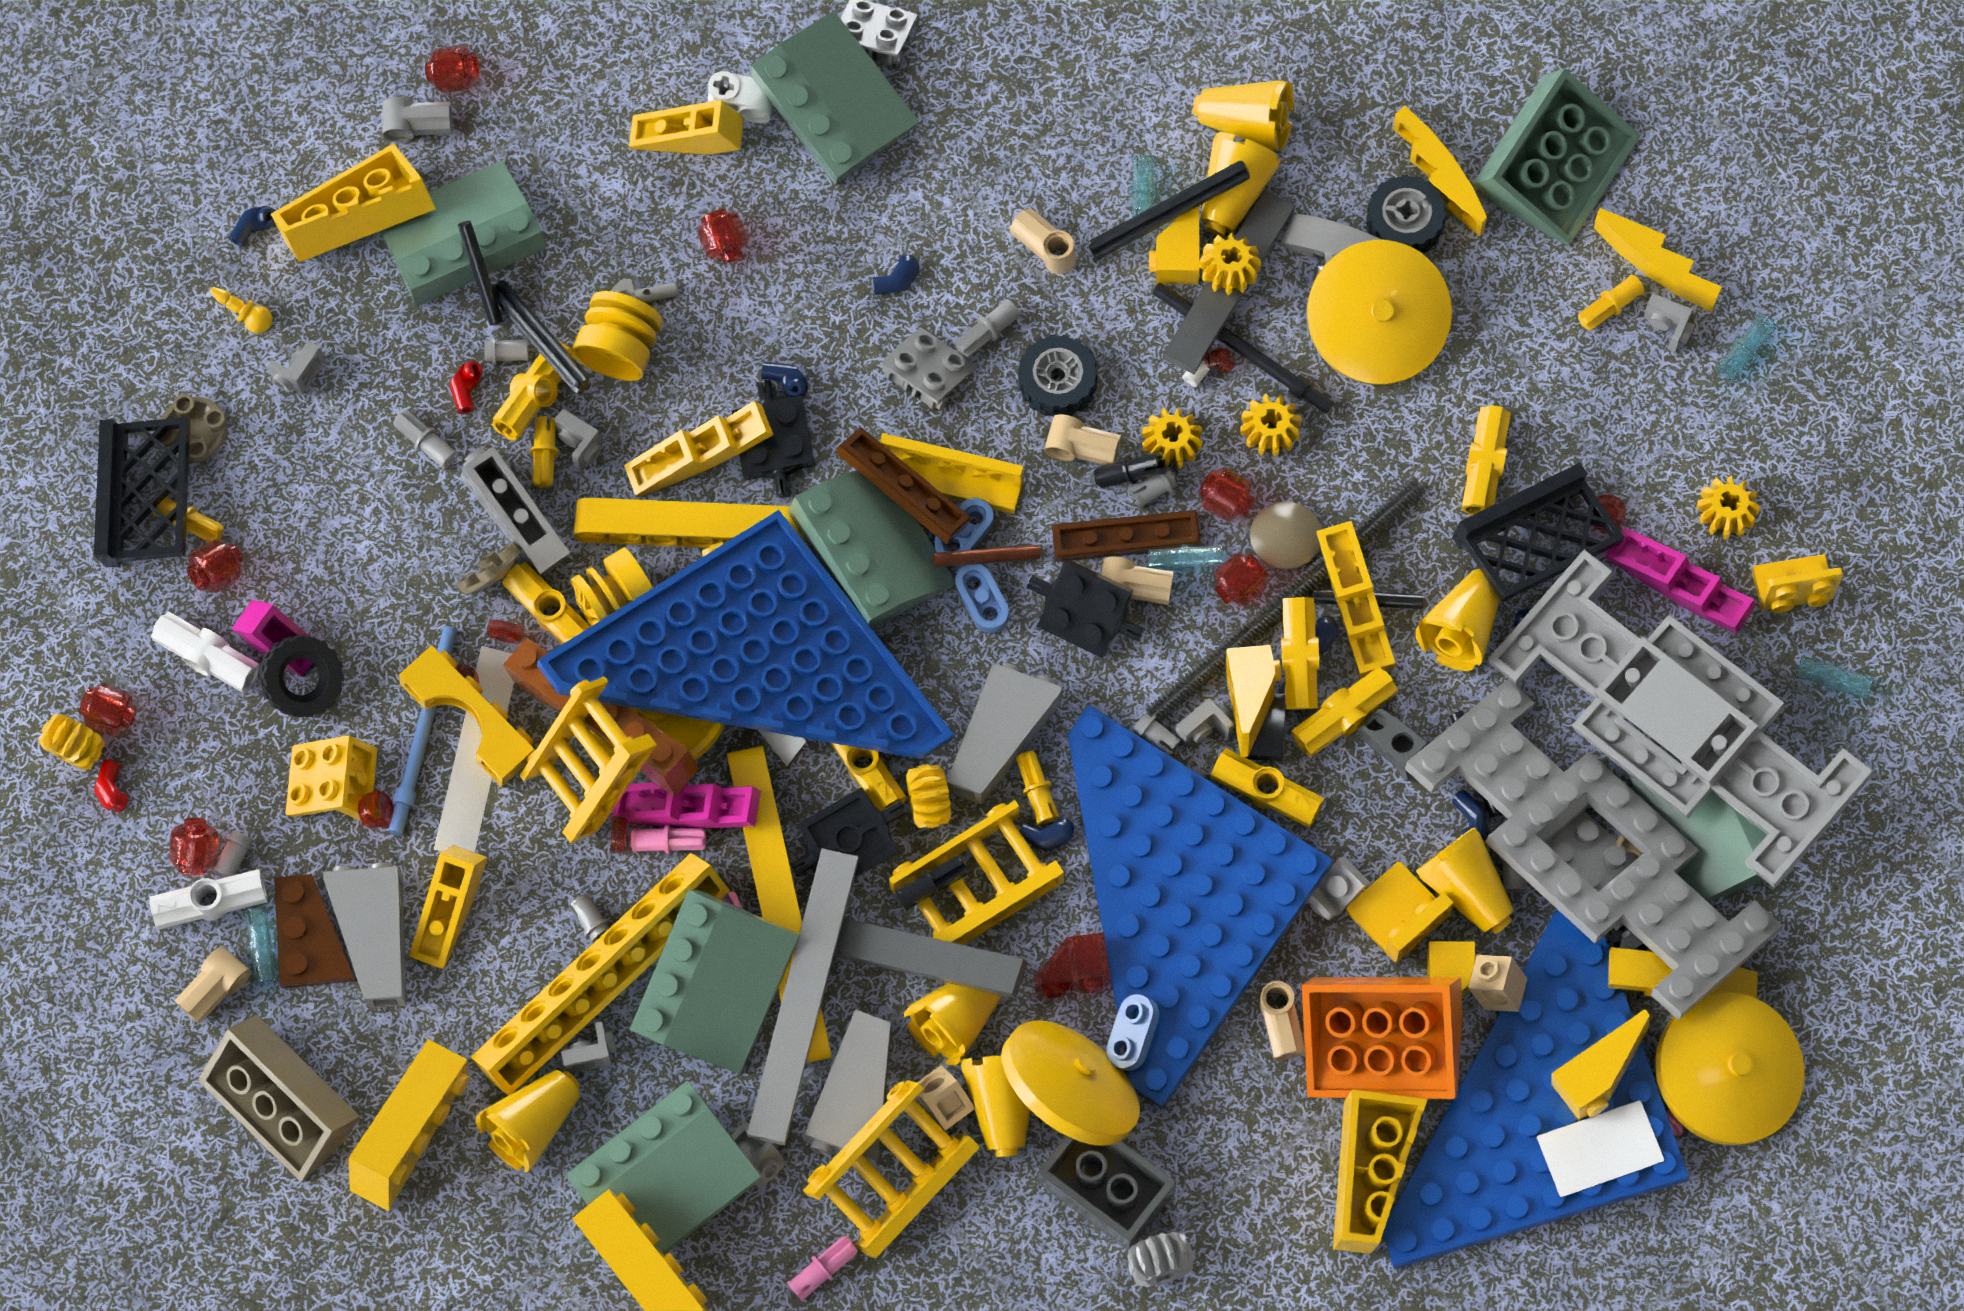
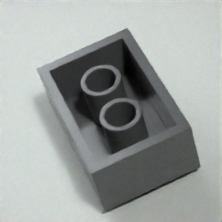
[1037,1136,1176,1251]

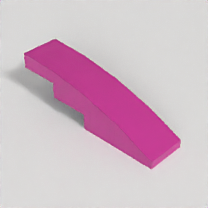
[1605,527,1756,635]
[611,782,761,828]

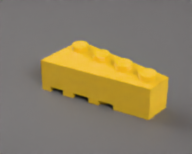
[271,143,436,262]
[348,1039,470,1211]
[1333,1089,1428,1254]
[572,1189,709,1311]

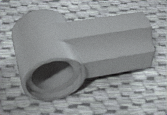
[382,97,453,142]

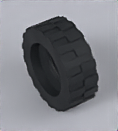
[258,636,344,718]

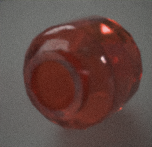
[425,45,480,93]
[697,208,749,264]
[1198,467,1255,521]
[186,539,243,593]
[1214,552,1269,607]
[79,683,137,736]
[169,817,219,876]

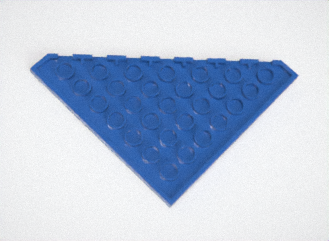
[537,510,954,759]
[1067,705,1334,1109]
[1383,910,1689,1269]

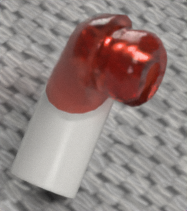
[1182,348,1236,388]

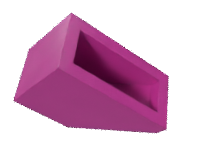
[231,600,313,677]

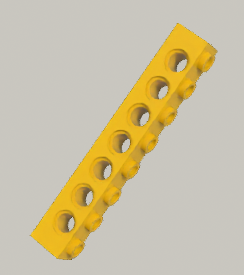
[470,853,730,1096]

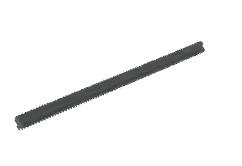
[1145,477,1426,723]

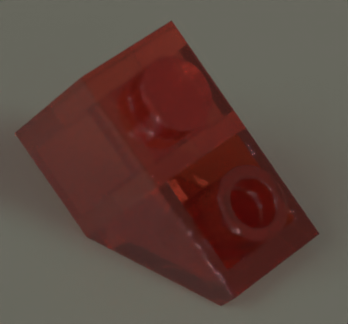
[1034,932,1110,998]

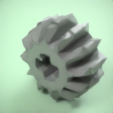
[1127,1232,1194,1287]

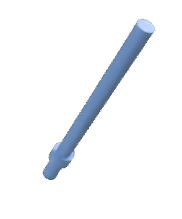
[388,626,458,836]

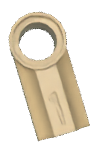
[1009,208,1076,274]
[1044,415,1121,465]
[1101,557,1174,605]
[175,946,251,1024]
[1259,981,1305,1060]

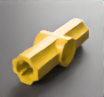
[491,340,575,441]
[1461,405,1511,516]
[502,562,591,644]
[1281,597,1319,710]
[1291,666,1398,758]
[830,743,907,811]
[1210,748,1325,829]

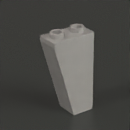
[460,446,570,577]
[947,663,1063,805]
[323,863,407,1009]
[805,1009,892,1169]

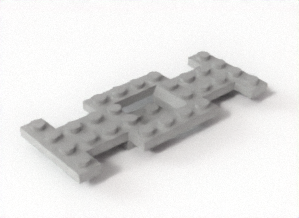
[1488,550,1874,888]
[1405,679,1782,1020]

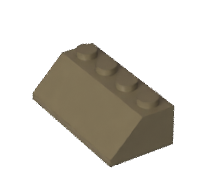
[198,1015,360,1182]

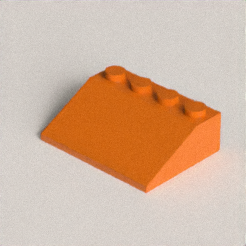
[1302,977,1463,1099]

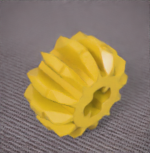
[1199,232,1261,296]
[1240,394,1302,457]
[1142,407,1203,469]
[1696,475,1760,540]
[38,714,105,770]
[906,764,951,828]

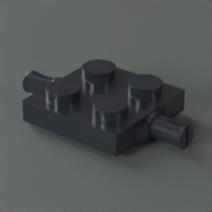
[731,380,816,498]
[1026,559,1145,658]
[789,787,907,879]

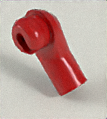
[450,360,483,415]
[94,759,128,812]

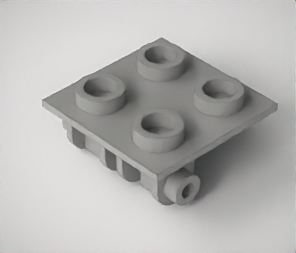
[840,0,918,67]
[880,327,978,411]

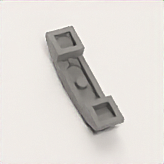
[1280,213,1382,258]

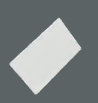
[1537,1100,1664,1197]

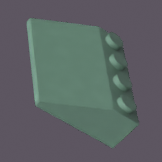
[750,11,920,186]
[1472,68,1641,246]
[380,160,546,307]
[788,470,955,629]
[1628,753,1791,902]
[630,890,800,1074]
[565,1080,763,1255]

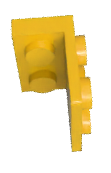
[1751,554,1843,613]
[286,735,378,820]
[1346,862,1454,964]

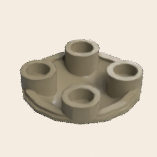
[158,394,228,464]
[1250,501,1321,570]
[456,541,521,595]

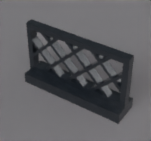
[94,417,190,567]
[1452,462,1625,602]

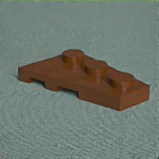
[274,874,356,989]

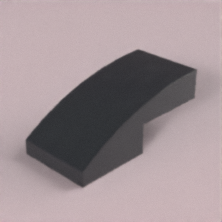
[1245,693,1285,761]

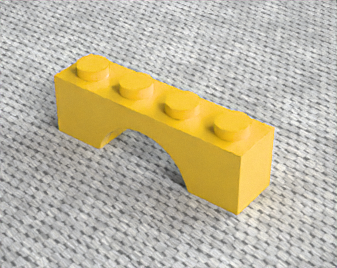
[399,645,534,787]

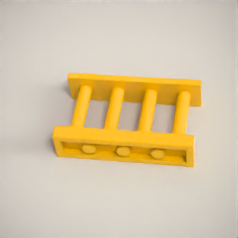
[519,676,657,843]
[889,801,1064,945]
[803,1080,980,1259]

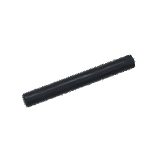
[1089,161,1250,259]
[492,280,591,394]

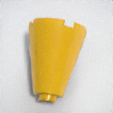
[1193,80,1295,151]
[1200,132,1281,236]
[1416,569,1500,671]
[1416,827,1514,934]
[904,983,1003,1065]
[961,1055,1030,1157]
[475,1070,580,1173]

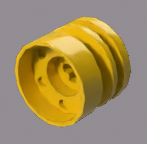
[572,291,663,381]
[570,547,653,626]

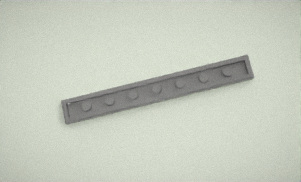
[747,848,859,1146]

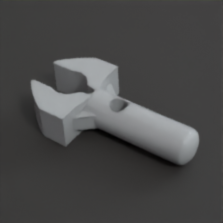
[611,278,679,302]

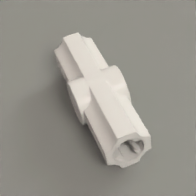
[151,611,259,693]
[149,869,268,930]

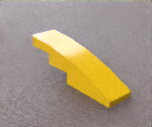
[1393,105,1487,236]
[1594,208,1722,312]
[624,401,773,497]
[1316,521,1396,678]
[1608,947,1758,998]

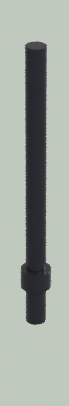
[1152,282,1334,414]

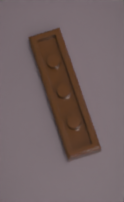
[836,427,971,544]
[1052,510,1201,562]

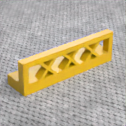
[880,433,1024,514]

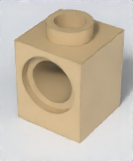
[1468,955,1527,1012]
[917,1065,975,1131]

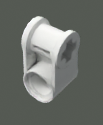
[708,71,773,123]

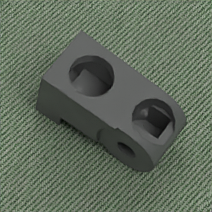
[1358,708,1428,781]

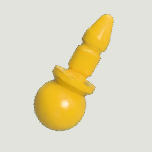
[210,287,273,333]

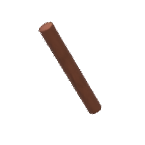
[932,545,1041,567]

